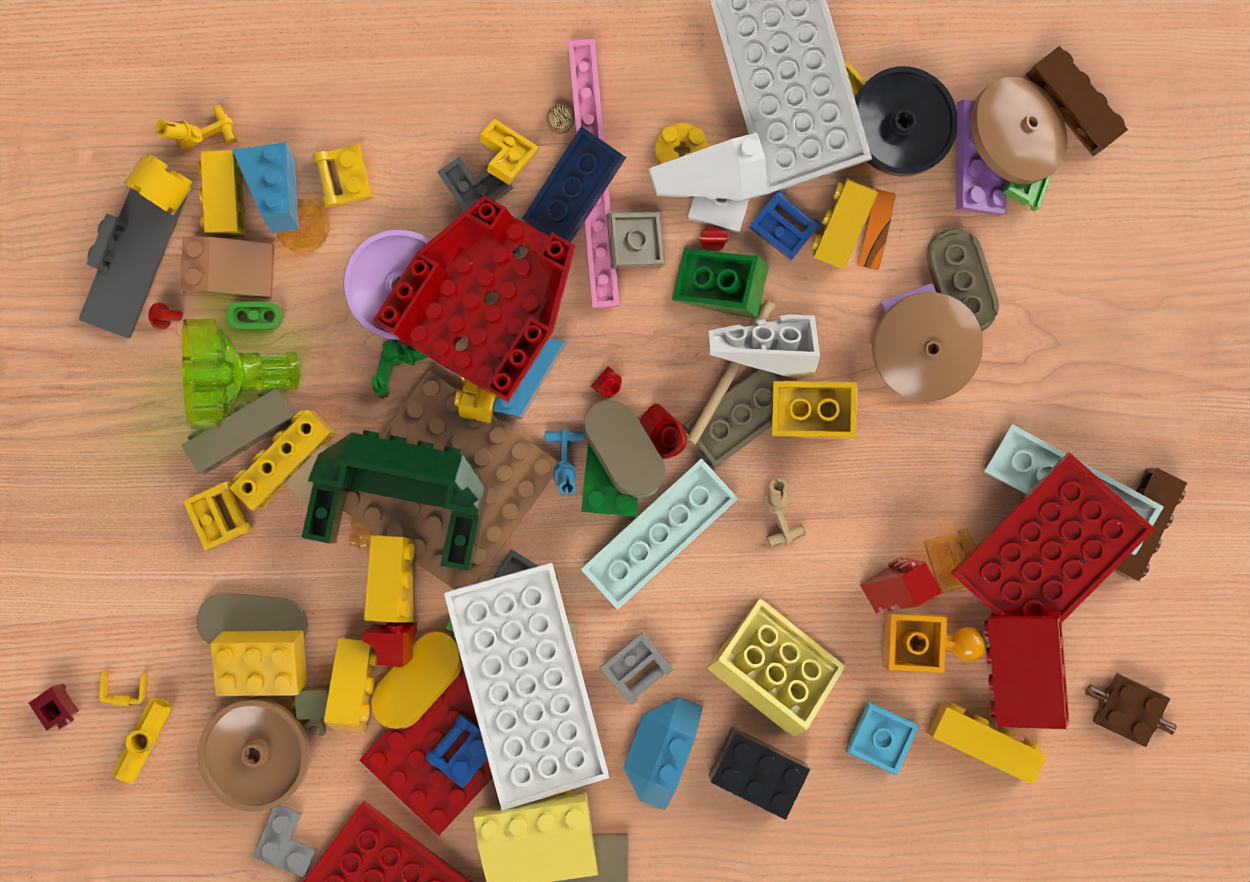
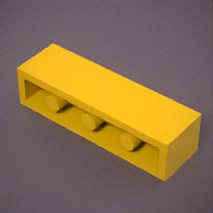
[927,702,1048,786]

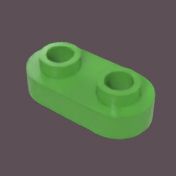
[226,301,284,330]

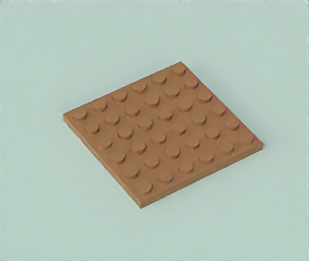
[343,370,559,589]

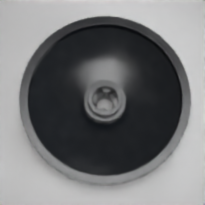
[855,66,957,177]

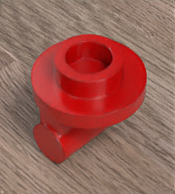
[699,226,728,252]
[148,303,183,330]
[590,366,622,398]

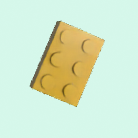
[210,630,308,696]

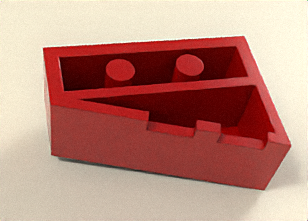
[860,557,943,613]

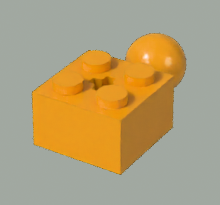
[882,611,987,673]

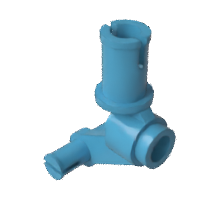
[545,429,583,496]

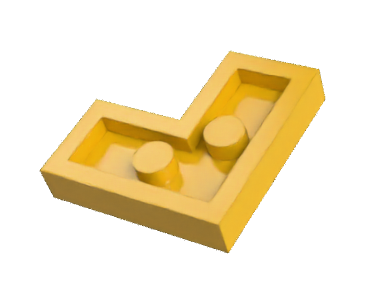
[478,119,539,185]

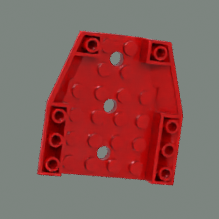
[372,195,576,403]

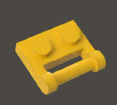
[312,144,373,208]
[183,481,252,551]

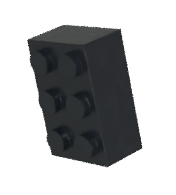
[708,726,810,820]

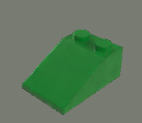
[672,248,769,318]
[581,442,638,517]

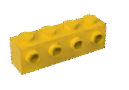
[229,410,336,511]

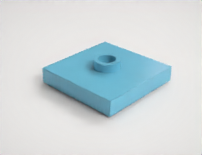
[845,701,919,776]

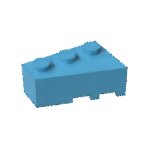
[493,338,566,418]

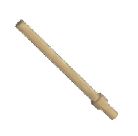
[687,300,775,445]

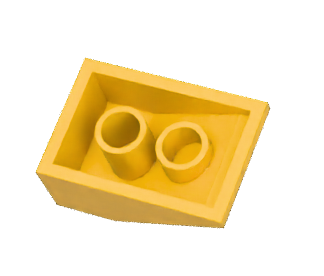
[772,381,858,440]

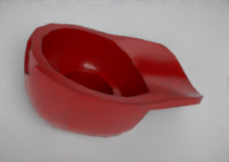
[640,403,687,459]

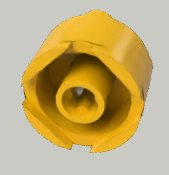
[124,153,192,215]

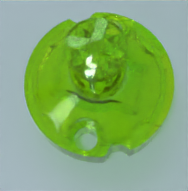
[181,319,302,429]

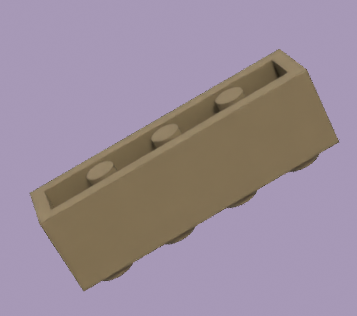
[182,387,297,474]

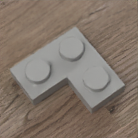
[253,804,317,877]

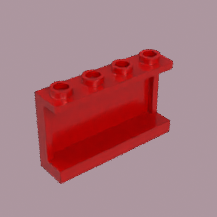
[984,612,1070,730]

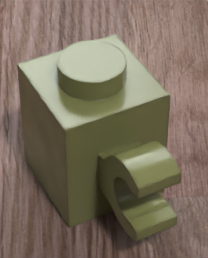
[291,686,330,737]

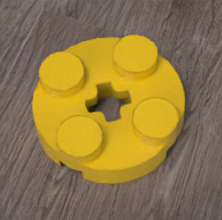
[655,123,709,165]

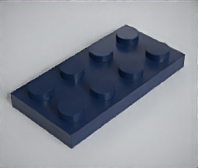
[522,126,627,243]

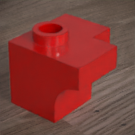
[363,622,417,667]

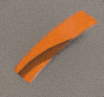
[858,189,896,270]

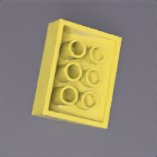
[707,598,845,737]
[474,792,598,882]

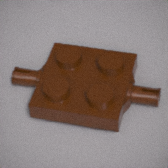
[1085,673,1177,747]

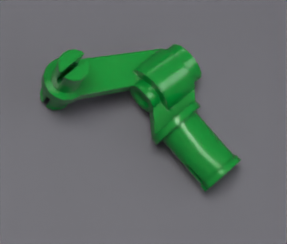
[371,339,428,398]

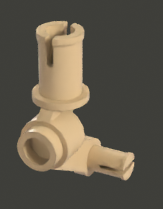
[763,478,806,548]

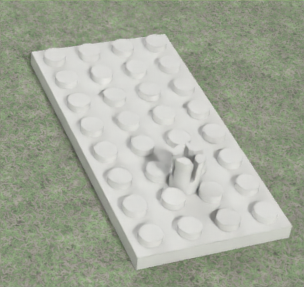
[710,0,872,195]
[444,562,610,811]

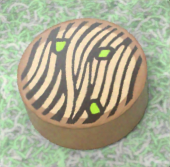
[546,105,573,134]

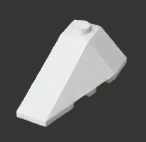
[648,133,767,201]
[708,314,820,378]

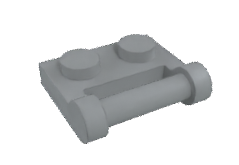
[600,632,674,705]

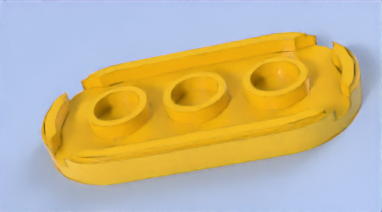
[372,632,462,729]

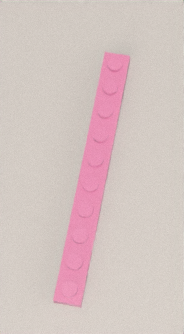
[568,39,620,309]

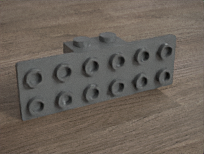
[79,188,187,339]

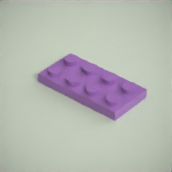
[956,99,1006,216]

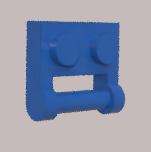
[749,190,821,261]
[425,713,488,788]

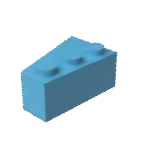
[232,142,299,233]

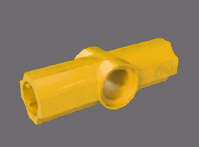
[112,697,174,784]

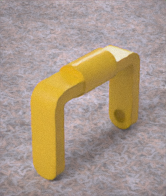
[99,671,148,707]

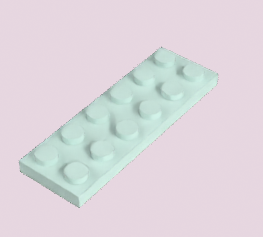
[984,424,1163,555]
[581,458,738,610]

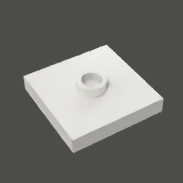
[688,196,749,234]

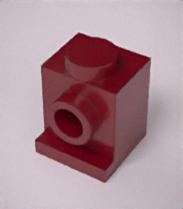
[28,683,79,731]

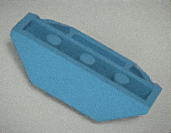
[623,697,703,810]

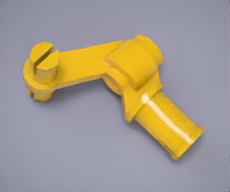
[155,105,238,151]

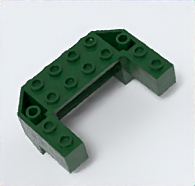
[301,430,488,571]

